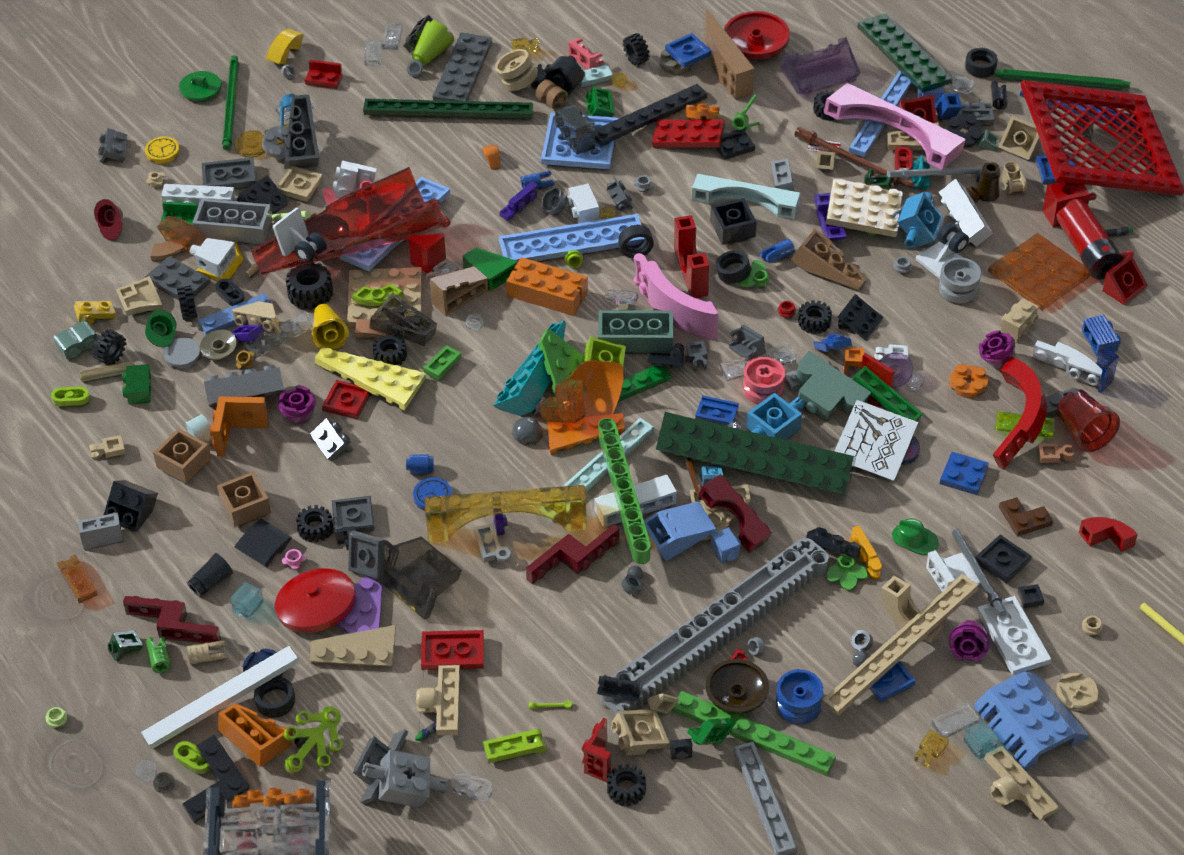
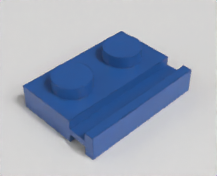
[814,333,852,352]
[695,395,739,427]

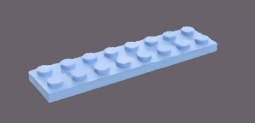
[339,177,450,271]
[499,214,645,262]

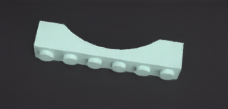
[692,174,800,220]

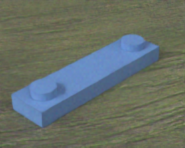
[198,293,272,335]

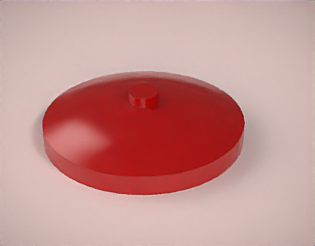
[724,11,790,59]
[275,568,356,633]

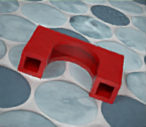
[674,215,709,298]

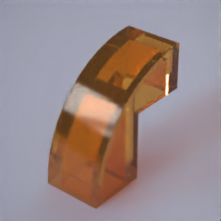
[157,216,206,254]

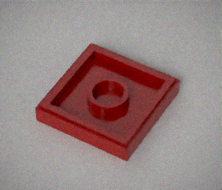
[322,380,371,420]

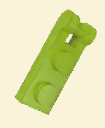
[483,729,547,763]

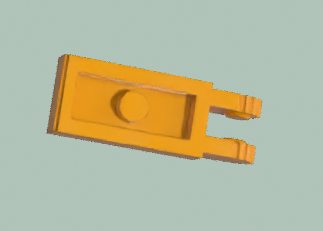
[849,526,882,580]

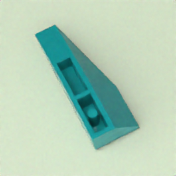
[493,321,566,416]

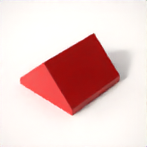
[899,95,937,123]
[408,233,446,275]
[1102,254,1148,304]

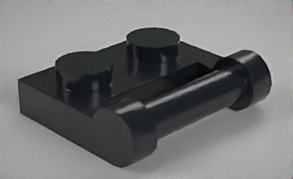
[715,128,755,160]

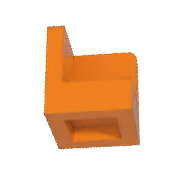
[843,347,864,375]

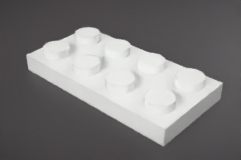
[977,596,1051,675]

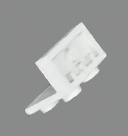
[926,550,981,592]

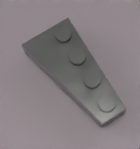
[284,94,320,169]

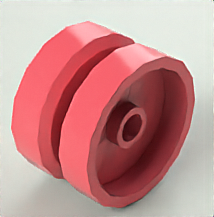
[743,357,785,404]

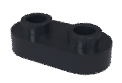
[215,279,245,306]

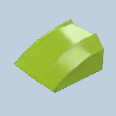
[585,336,626,368]

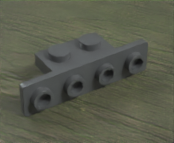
[352,729,408,804]

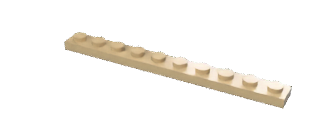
[822,574,978,716]

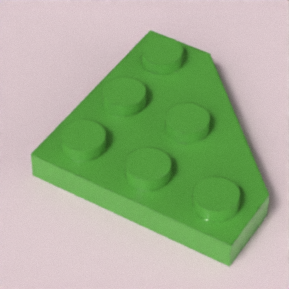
[538,328,585,402]

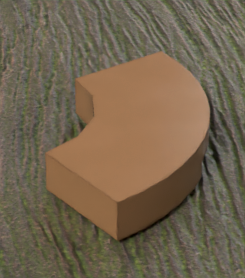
[150,232,194,261]

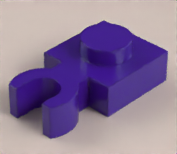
[492,501,508,536]

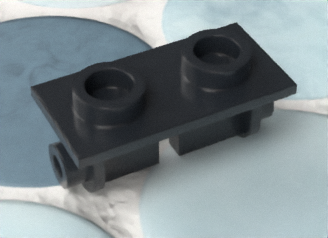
[597,674,643,702]

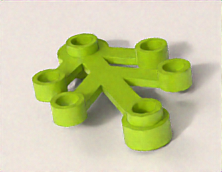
[284,706,343,774]

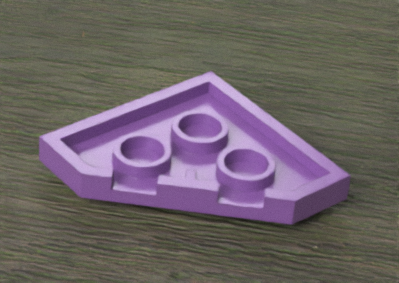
[335,576,382,634]

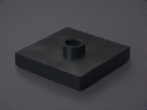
[975,534,1032,584]

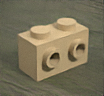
[1001,298,1039,343]

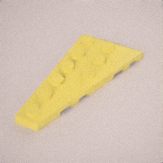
[315,347,426,411]

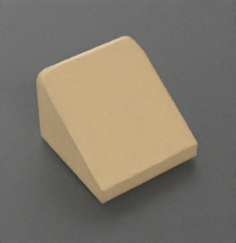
[647,693,679,714]

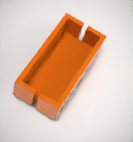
[506,257,588,316]

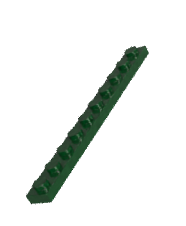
[363,99,533,119]

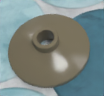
[200,330,237,360]

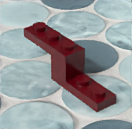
[526,524,620,584]
[123,596,221,644]

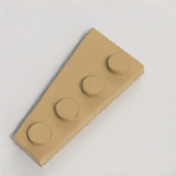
[309,625,396,667]

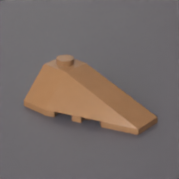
[791,229,866,290]

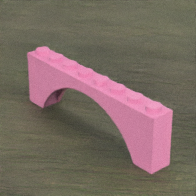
[824,83,966,170]

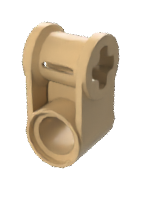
[1002,162,1027,195]

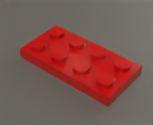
[652,119,725,148]

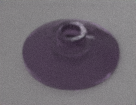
[879,353,913,388]

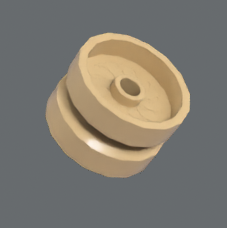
[495,49,538,91]

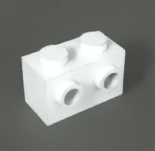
[566,184,599,223]

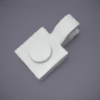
[874,344,908,364]

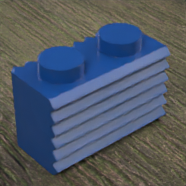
[1082,314,1121,356]

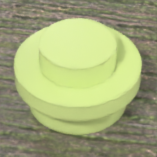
[46,707,67,728]

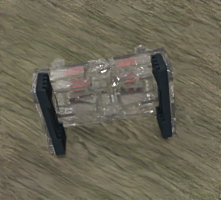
[203,781,330,855]

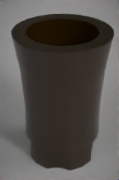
[976,162,1000,202]

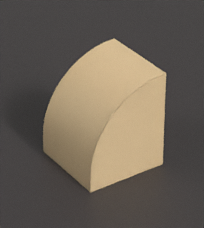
[816,151,836,170]

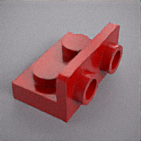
[305,59,343,89]

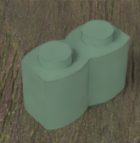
[53,321,98,360]

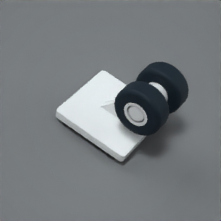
[273,208,327,263]
[916,223,969,279]

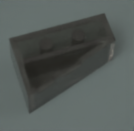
[369,292,437,346]

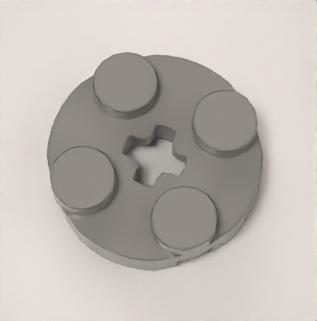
[262,126,288,160]

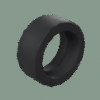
[965,48,998,78]
[618,224,654,259]
[715,250,751,284]
[254,676,295,718]

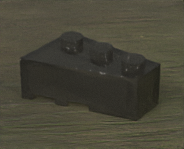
[553,105,595,155]

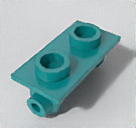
[912,155,931,190]

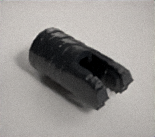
[531,64,551,90]
[991,81,1008,110]

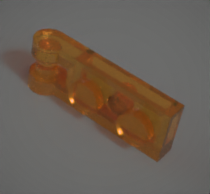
[57,555,98,604]

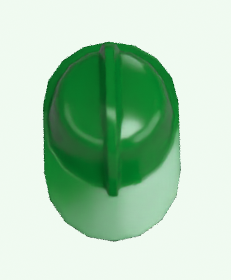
[145,309,177,347]
[892,518,939,555]

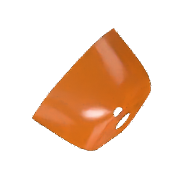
[565,361,624,418]

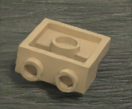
[611,709,670,756]

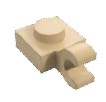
[89,435,125,459]

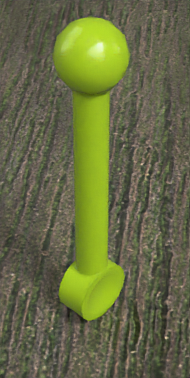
[528,700,572,710]

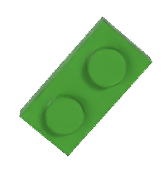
[423,345,461,380]

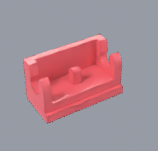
[568,38,604,69]

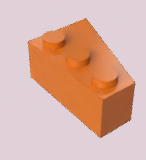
[218,703,293,767]

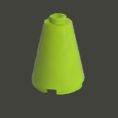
[412,20,455,66]

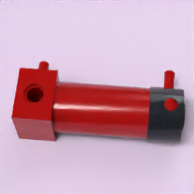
[1042,182,1134,280]

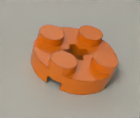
[686,103,720,119]
[949,364,988,398]

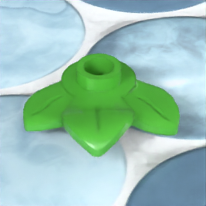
[737,260,769,288]
[827,554,867,590]

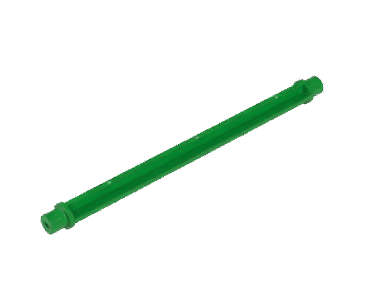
[222,55,239,151]
[994,69,1130,89]

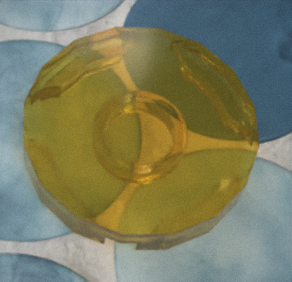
[234,130,265,158]

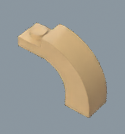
[881,576,944,644]

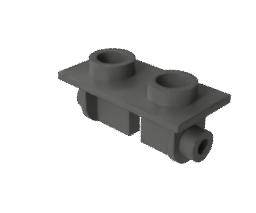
[606,176,633,211]

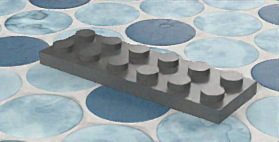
[433,32,492,101]

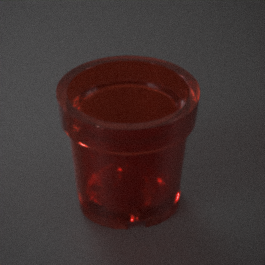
[1057,389,1120,452]

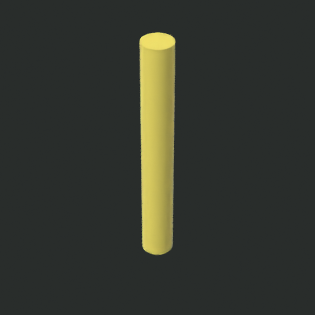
[1139,603,1184,645]

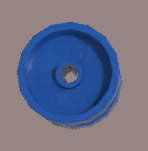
[776,669,824,724]

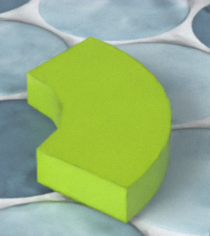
[352,284,404,306]

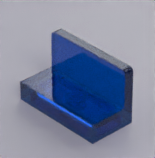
[1096,347,1119,393]

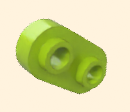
[51,386,90,406]
[173,741,210,774]

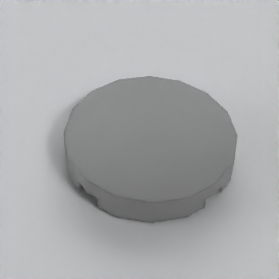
[163,338,201,369]

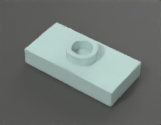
[580,65,613,87]

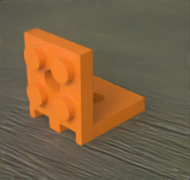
[210,396,269,456]

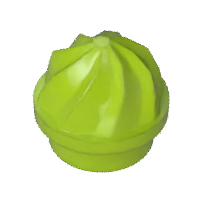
[565,250,583,268]

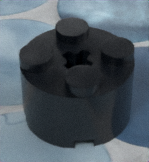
[545,55,585,95]

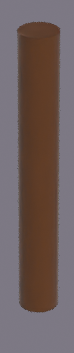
[685,458,702,500]

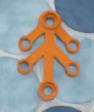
[232,788,314,811]

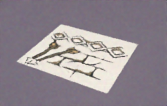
[835,400,918,481]

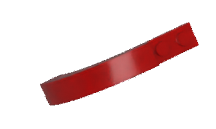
[993,357,1047,469]

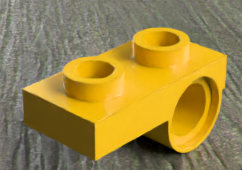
[74,301,115,325]

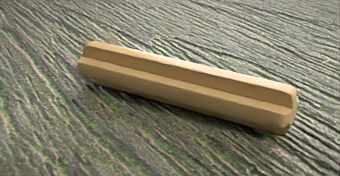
[79,361,135,382]

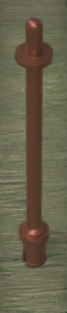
[794,126,914,188]

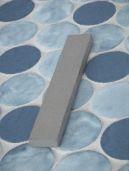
[733,741,797,855]

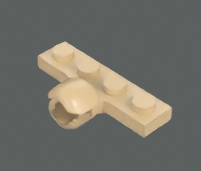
[416,665,460,735]
[984,746,1059,820]

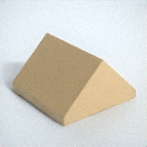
[998,115,1041,161]

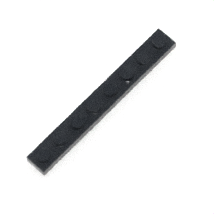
[591,84,708,146]

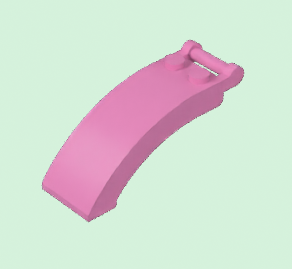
[634,253,718,340]

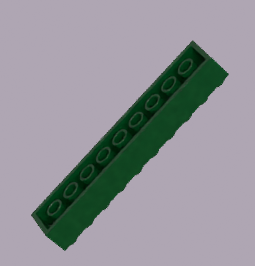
[656,412,856,495]

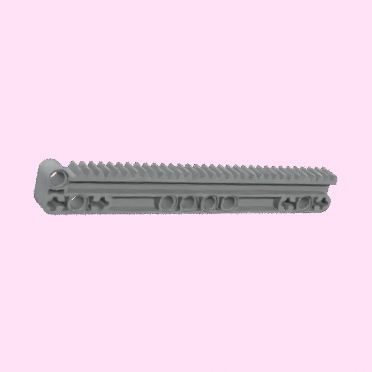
[600,538,829,716]

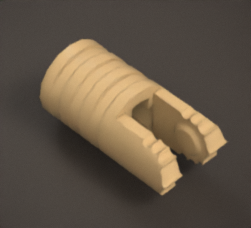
[187,641,227,665]

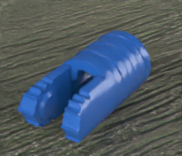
[520,170,555,189]
[760,239,795,263]

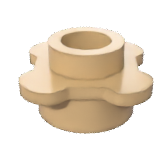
[146,172,165,188]

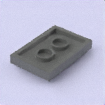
[202,157,256,188]
[145,256,210,300]

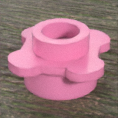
[282,549,306,570]

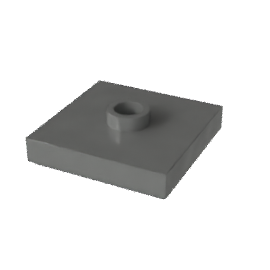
[331,496,374,532]
[348,531,384,580]

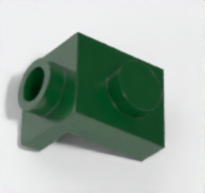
[864,168,893,190]

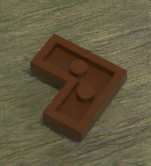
[999,497,1053,536]

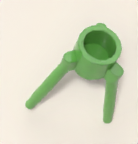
[731,94,760,130]

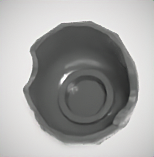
[542,187,567,214]
[512,417,543,445]

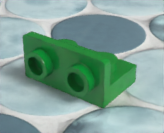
[585,86,615,117]
[687,718,735,745]

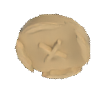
[1055,673,1099,712]

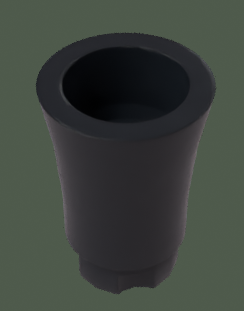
[187,553,233,597]

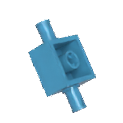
[897,192,944,248]
[747,393,805,440]

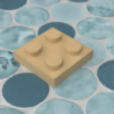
[277,166,323,202]

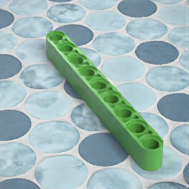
[598,418,651,564]

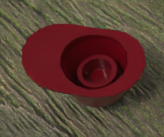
[94,199,123,240]

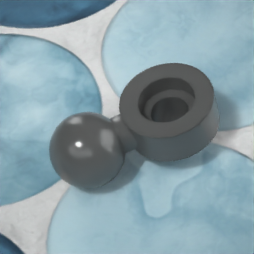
[621,565,643,595]
[851,630,873,667]

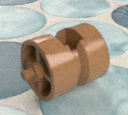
[536,80,568,110]

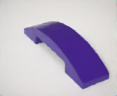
[814,193,846,241]

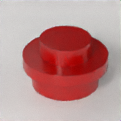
[778,301,796,318]

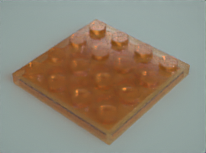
[988,233,1091,310]

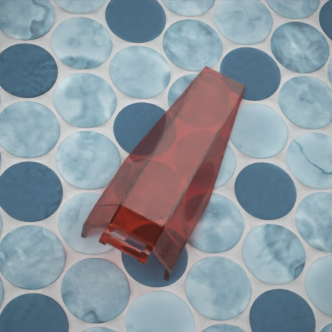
[251,167,451,275]

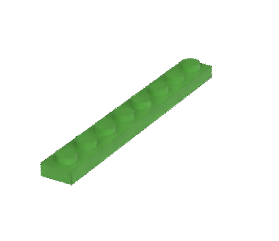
[672,691,836,776]

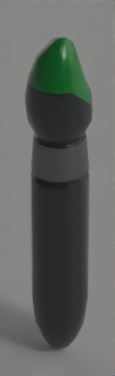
[1105,227,1133,237]

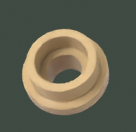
[1082,616,1103,635]

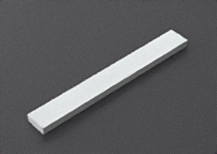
[141,646,300,750]

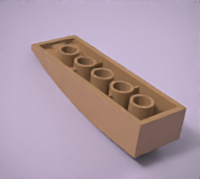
[704,10,754,100]

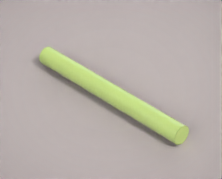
[272,211,311,221]

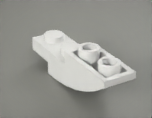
[1032,340,1105,388]

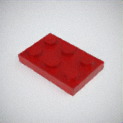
[421,630,484,670]

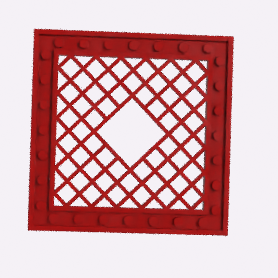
[1020,80,1184,196]

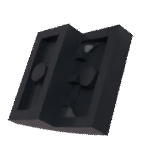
[234,518,292,568]

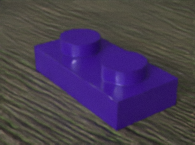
[232,325,264,342]

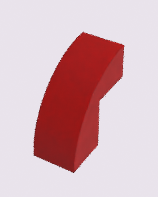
[1079,517,1138,552]

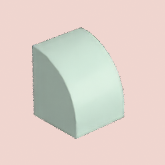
[186,414,213,444]

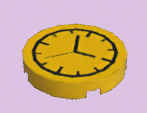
[145,136,180,164]

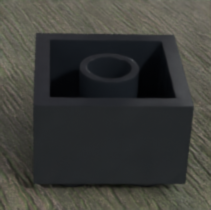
[710,198,757,245]

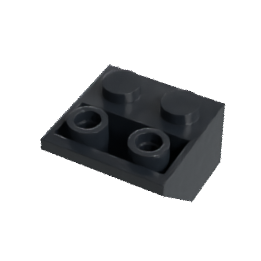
[103,480,158,531]

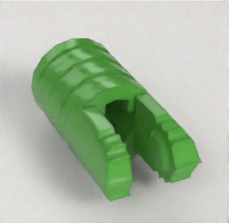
[146,637,171,673]

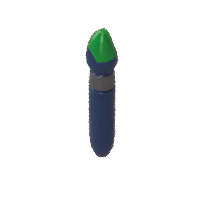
[415,721,436,741]

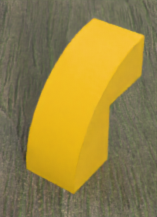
[266,29,304,65]

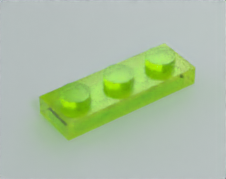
[995,411,1055,438]

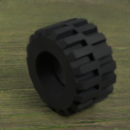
[286,262,333,310]

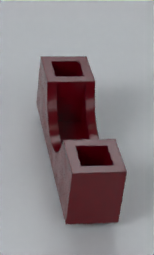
[698,474,772,554]

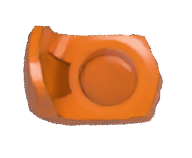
[482,145,501,169]

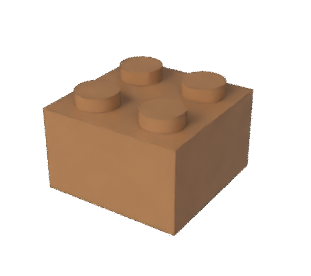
[153,428,211,484]
[217,471,271,527]

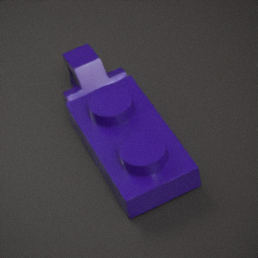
[500,182,537,221]

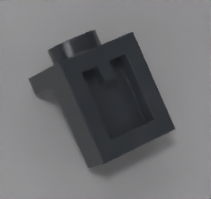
[335,526,355,551]

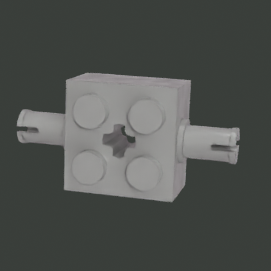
[362,750,448,808]

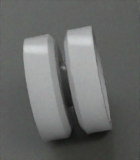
[938,257,981,304]

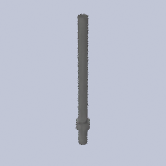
[952,529,1007,617]

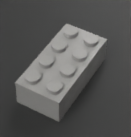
[193,198,273,245]
[204,365,284,406]

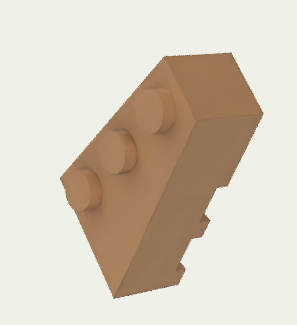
[430,266,488,316]

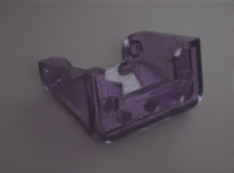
[779,37,861,96]

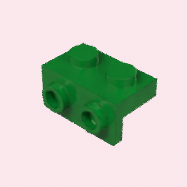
[160,201,198,231]

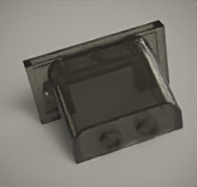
[377,536,462,620]

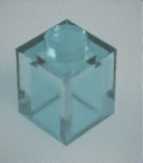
[230,582,264,619]
[963,720,998,760]

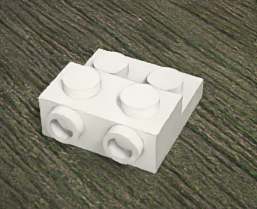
[332,161,377,201]

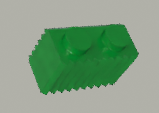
[122,364,151,405]

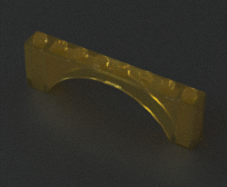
[425,485,587,542]

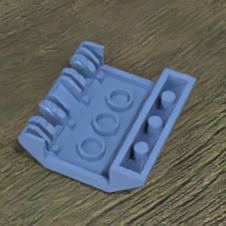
[973,671,1089,770]

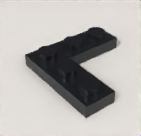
[182,734,250,823]

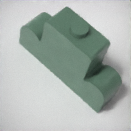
[796,351,871,421]

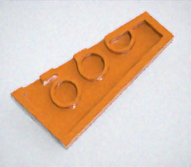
[547,413,625,455]

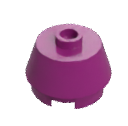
[979,330,1015,368]
[278,385,316,424]
[948,620,990,662]

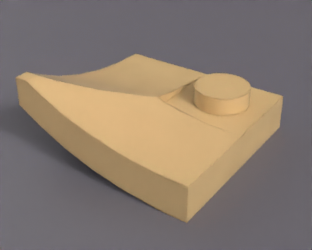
[116,276,164,316]

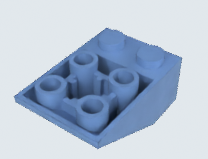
[644,501,717,561]

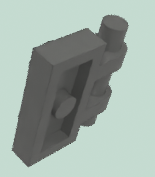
[958,101,994,125]

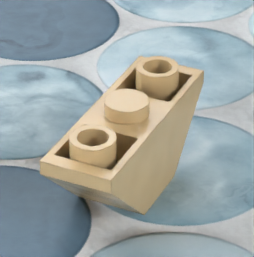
[232,301,281,334]

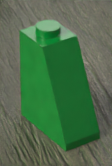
[462,247,518,292]

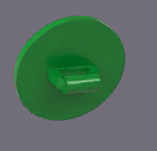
[179,71,221,101]

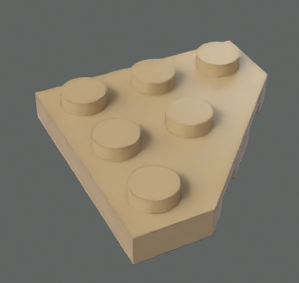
[689,485,751,541]

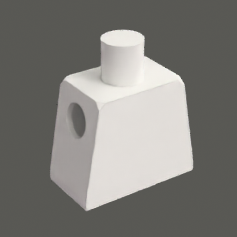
[190,238,237,278]

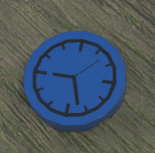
[413,477,452,512]

